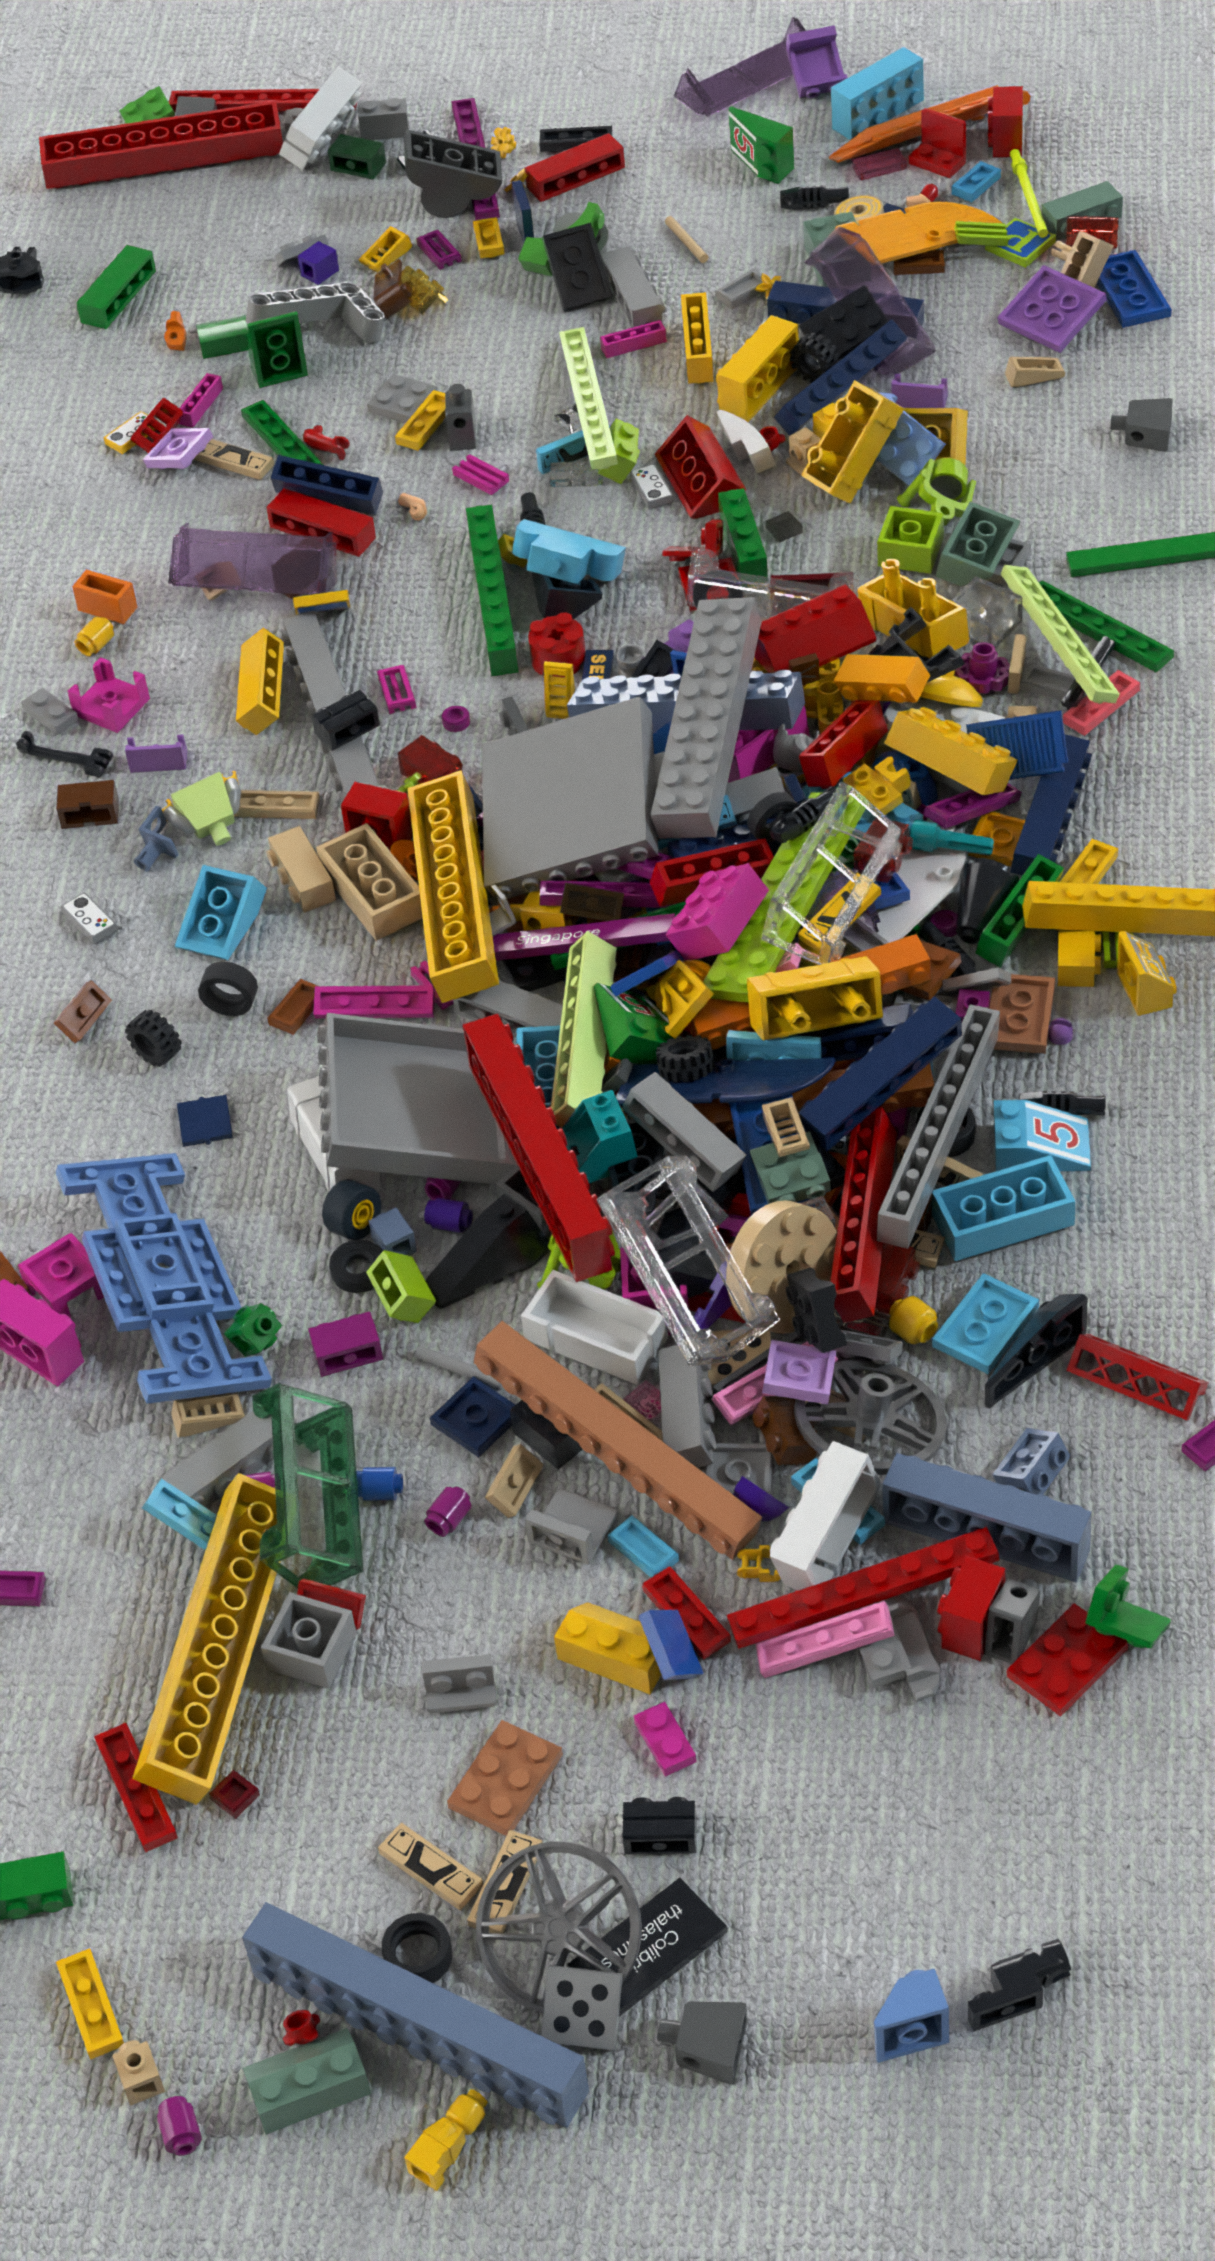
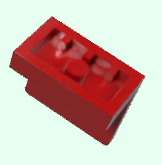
[908,108,966,178]
[662,519,723,562]

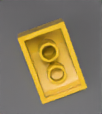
[879,408,968,465]

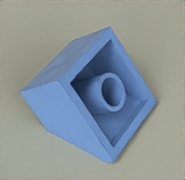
[874,1968,949,2063]

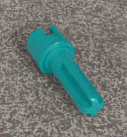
[909,820,994,856]

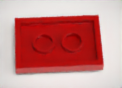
[1007,1603,1128,1717]

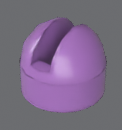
[1048,1018,1073,1045]

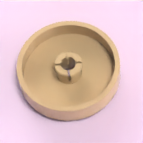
[726,1200,837,1334]

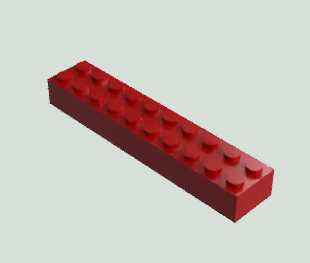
[39,101,283,189]
[463,1013,615,1282]

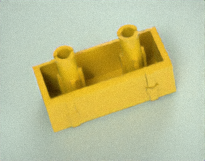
[801,380,904,503]
[858,559,969,659]
[747,956,883,1041]

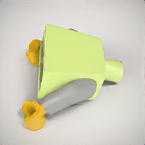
[162,771,241,846]

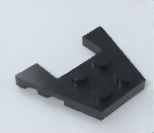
[868,607,965,703]

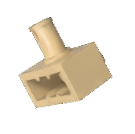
[1051,230,1114,288]

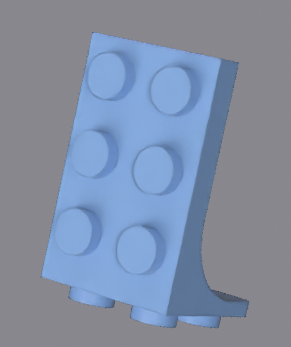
[876,392,946,485]

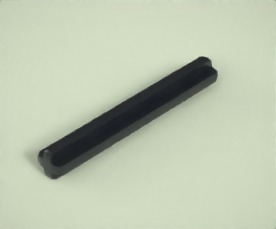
[1061,636,1115,710]

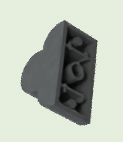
[403,129,503,218]

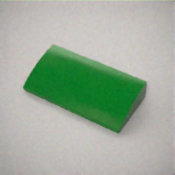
[196,315,303,359]

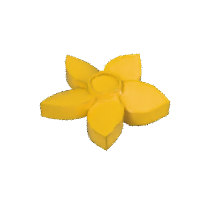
[504,169,528,193]
[755,273,781,300]

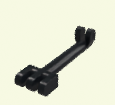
[16,731,114,777]

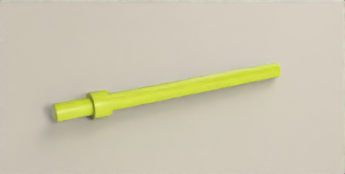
[1010,149,1048,238]

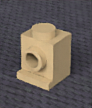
[786,427,821,475]
[112,2040,165,2106]

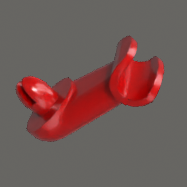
[303,425,350,460]

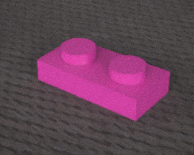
[633,1701,697,1777]

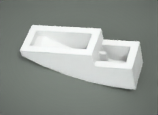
[717,410,776,474]

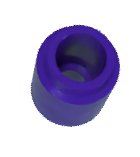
[424,1198,473,1233]

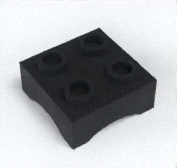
[786,1267,847,1353]

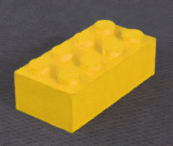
[716,315,799,422]
[884,707,1018,795]

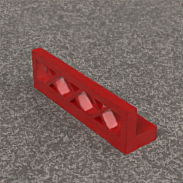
[1066,1334,1209,1420]

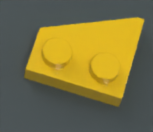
[659,960,714,1039]

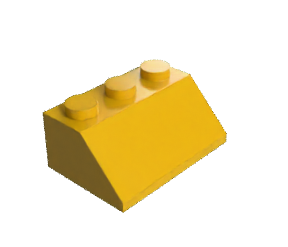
[554,1602,661,1694]

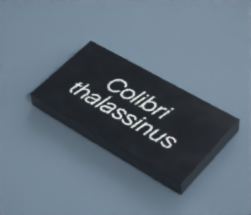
[568,1878,727,2017]

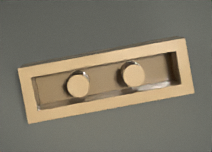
[266,826,336,913]

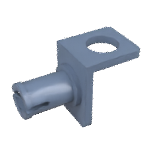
[133,806,179,872]

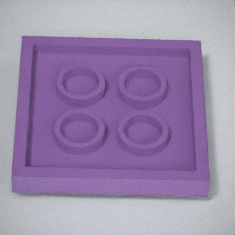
[997,265,1107,353]

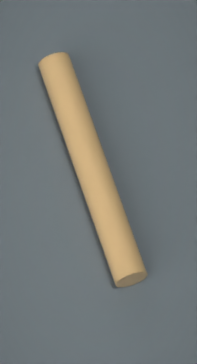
[665,216,709,263]

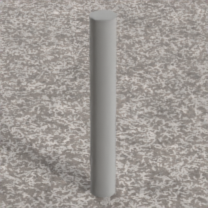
[414,1345,503,1390]

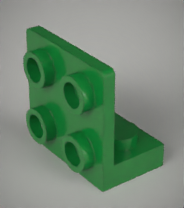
[1085,1564,1171,1648]

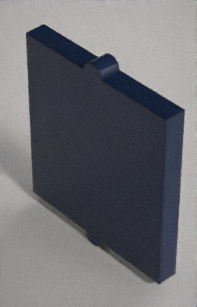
[177,1094,233,1147]

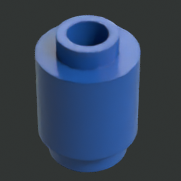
[354,1467,403,1501]

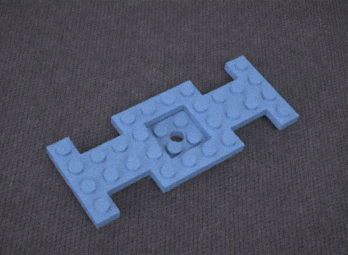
[56,1153,272,1404]

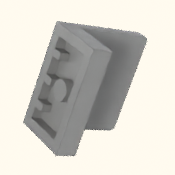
[525,1488,618,1565]

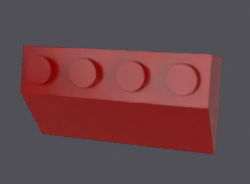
[654,415,746,520]
[754,584,876,673]

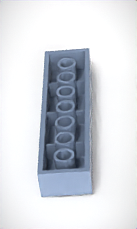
[567,670,805,733]

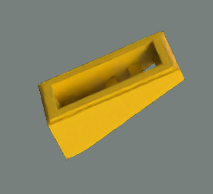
[358,226,412,273]
[544,661,575,719]

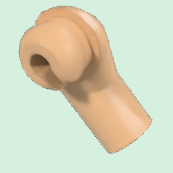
[398,493,427,521]

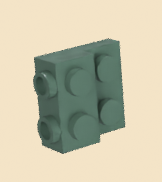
[749,1131,831,1204]

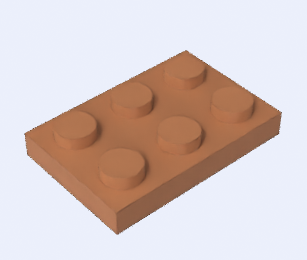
[989,974,1055,1054]
[447,1720,563,1836]

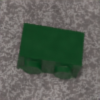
[328,134,386,180]

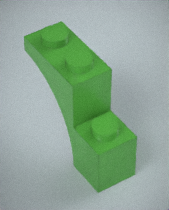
[518,202,605,277]

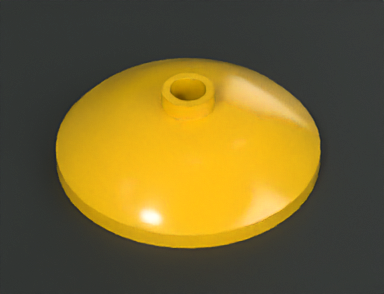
[920,670,983,707]

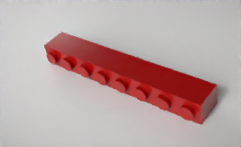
[831,1107,897,1323]

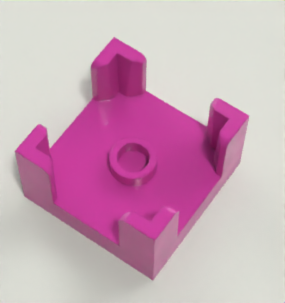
[67,657,150,733]
[18,1232,104,1318]

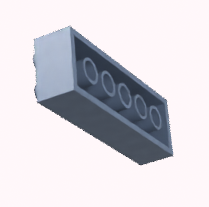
[882,1453,1092,1582]

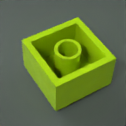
[877,506,944,574]

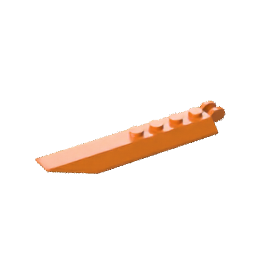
[829,85,1031,163]

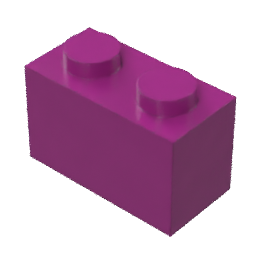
[308,1311,383,1377]

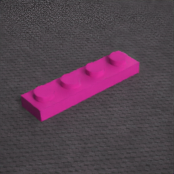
[313,985,435,1019]

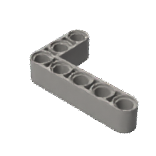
[246,283,384,342]

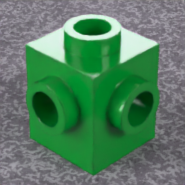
[224,1303,283,1357]

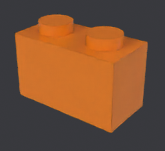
[72,569,138,624]

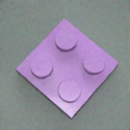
[143,428,213,469]
[762,1340,836,1405]

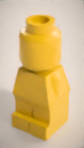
[404,2089,488,2191]

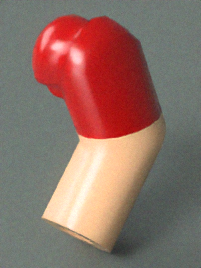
[906,184,938,207]

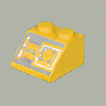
[1117,931,1177,1016]

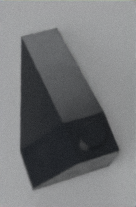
[532,572,603,619]
[425,1194,550,1309]
[985,1294,1088,1408]

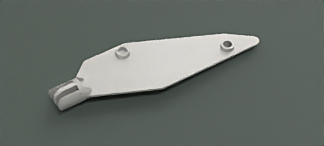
[843,818,968,957]

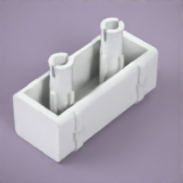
[287,1076,381,1191]

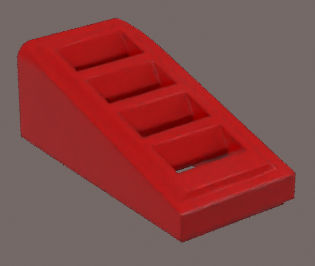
[130,397,183,453]

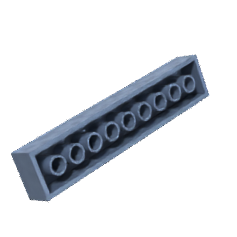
[242,1902,589,2128]

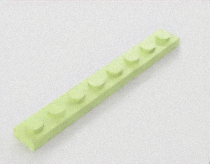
[1001,565,1120,704]

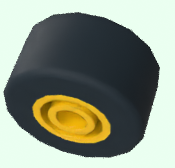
[322,1179,381,1240]

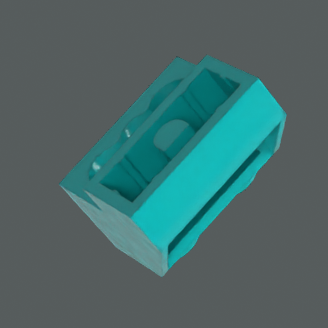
[562,1090,638,1183]

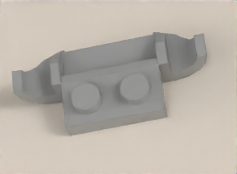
[858,1595,940,1702]

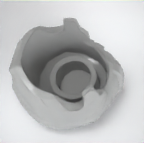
[773,724,820,773]

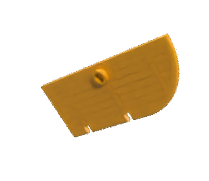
[835,202,1002,266]

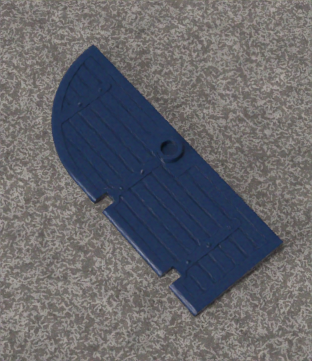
[616,1058,836,1106]

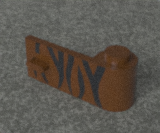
[373,259,414,319]

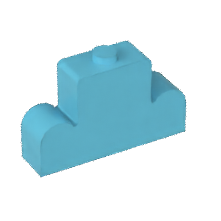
[512,519,626,584]

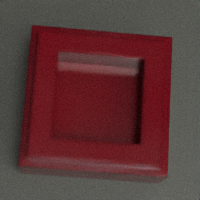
[209,1770,260,1819]

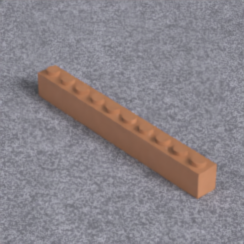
[473,1321,762,1560]

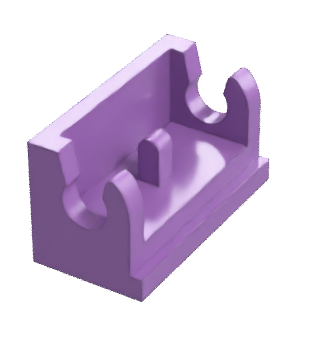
[891,374,948,408]
[125,734,188,773]

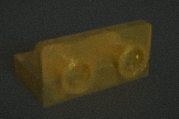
[401,265,448,315]

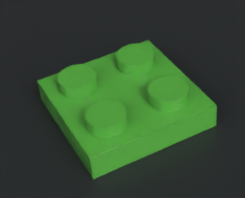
[119,86,175,124]

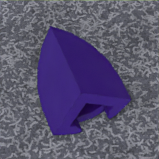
[733,1476,789,1522]

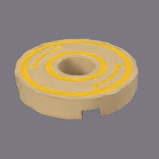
[834,195,884,226]

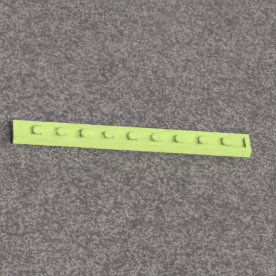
[559,327,618,470]

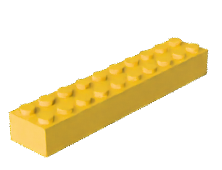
[407,770,499,1003]
[132,1473,299,1805]

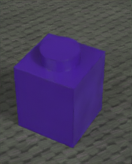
[298,241,339,285]

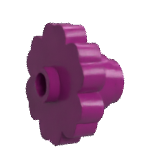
[954,642,1010,694]

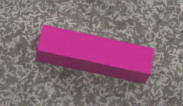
[600,320,667,359]
[179,373,223,428]

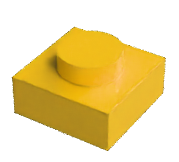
[498,534,528,568]

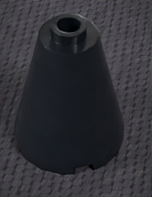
[956,858,1019,944]

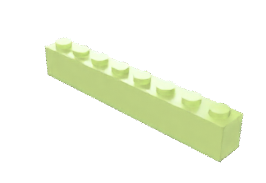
[551,931,617,1128]

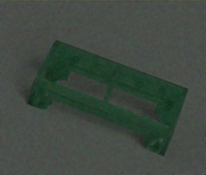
[252,1383,364,1588]

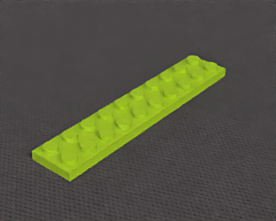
[703,792,867,1002]

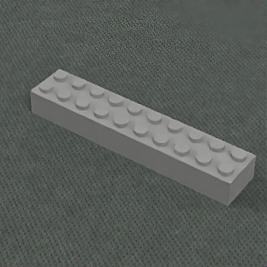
[651,597,762,839]

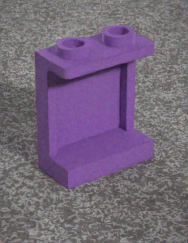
[786,25,848,98]

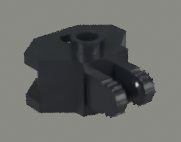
[0,247,44,294]

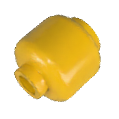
[889,1296,938,1345]

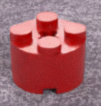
[528,613,586,678]

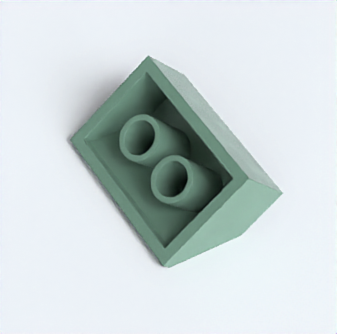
[936,502,1021,586]
[242,2028,371,2135]

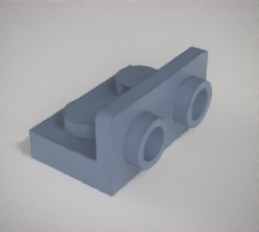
[992,1428,1070,1495]

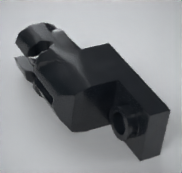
[968,1939,1071,2032]

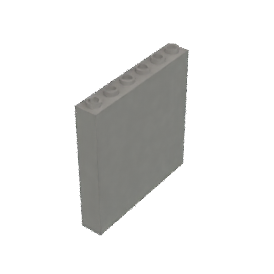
[482,696,658,901]
[317,1013,517,1184]

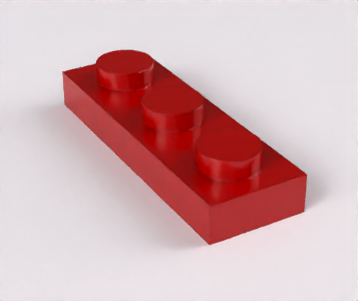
[642,1566,731,1660]

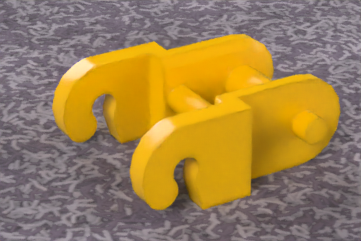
[737,1545,781,1582]

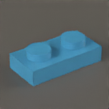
[951,161,1001,203]

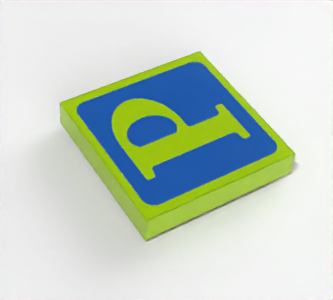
[985,218,1056,268]

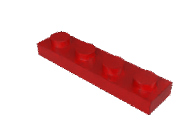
[94,1723,178,1853]

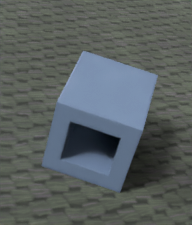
[368,1207,417,1256]

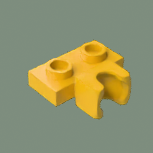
[843,757,911,818]

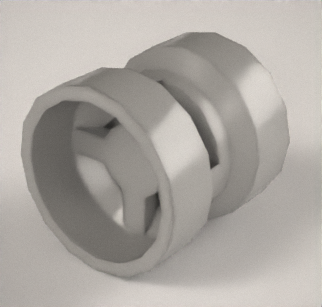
[616,645,644,678]

